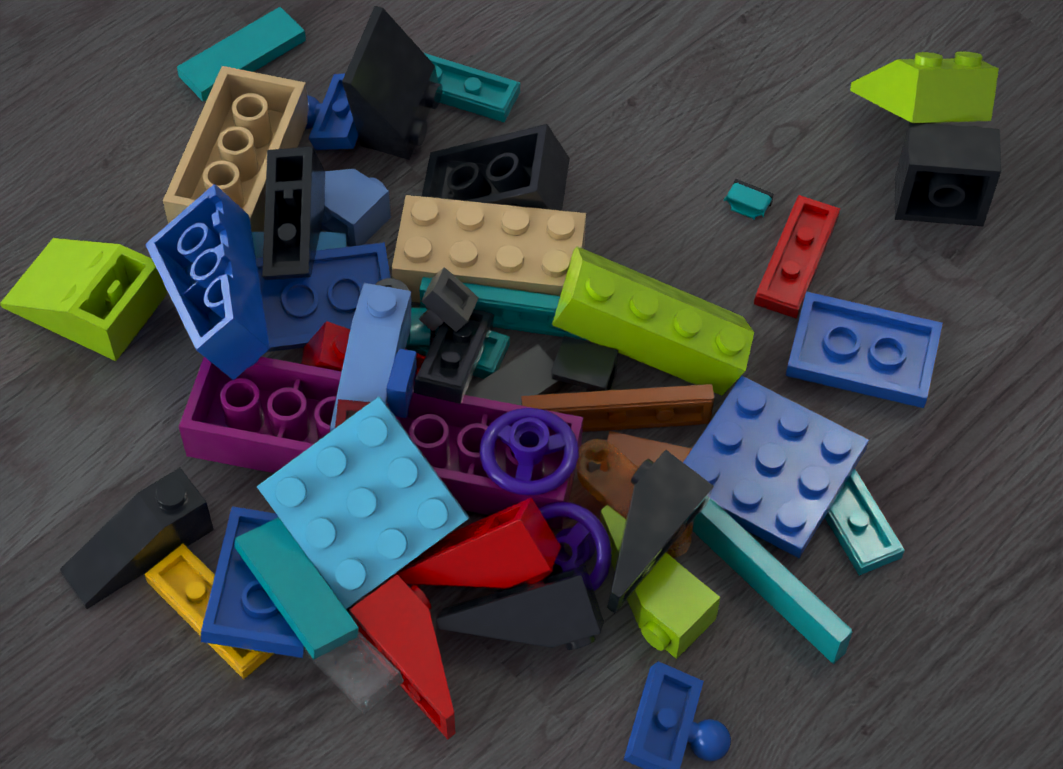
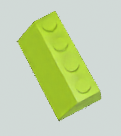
[552,246,754,395]

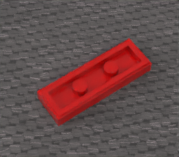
[754,195,841,319]

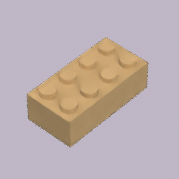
[163,66,309,232]
[392,195,586,303]

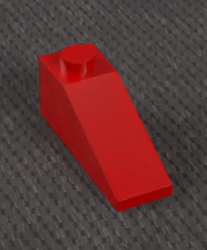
[394,497,561,588]
[349,574,456,740]

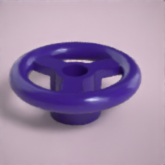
[479,408,579,495]
[539,502,612,591]

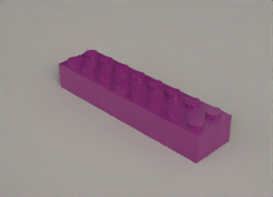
[178,357,583,529]

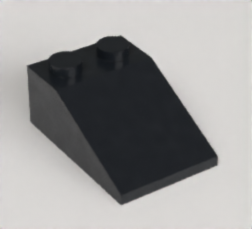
[342,6,443,160]
[422,124,570,211]

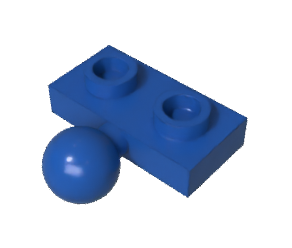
[305,73,358,150]
[623,661,731,769]

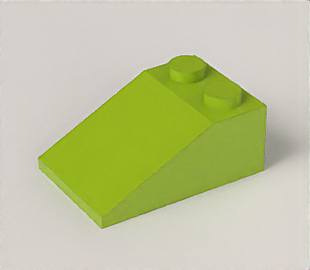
[850,52,999,123]

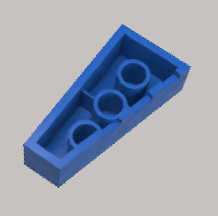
[145,184,270,380]

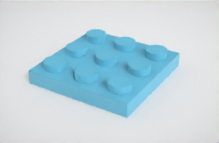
[257,396,469,609]

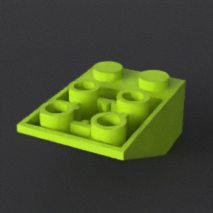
[0,238,167,361]

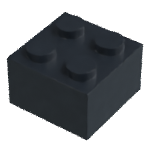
[895,122,1001,227]

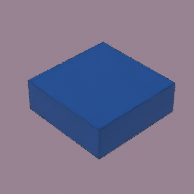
[386,348,417,418]

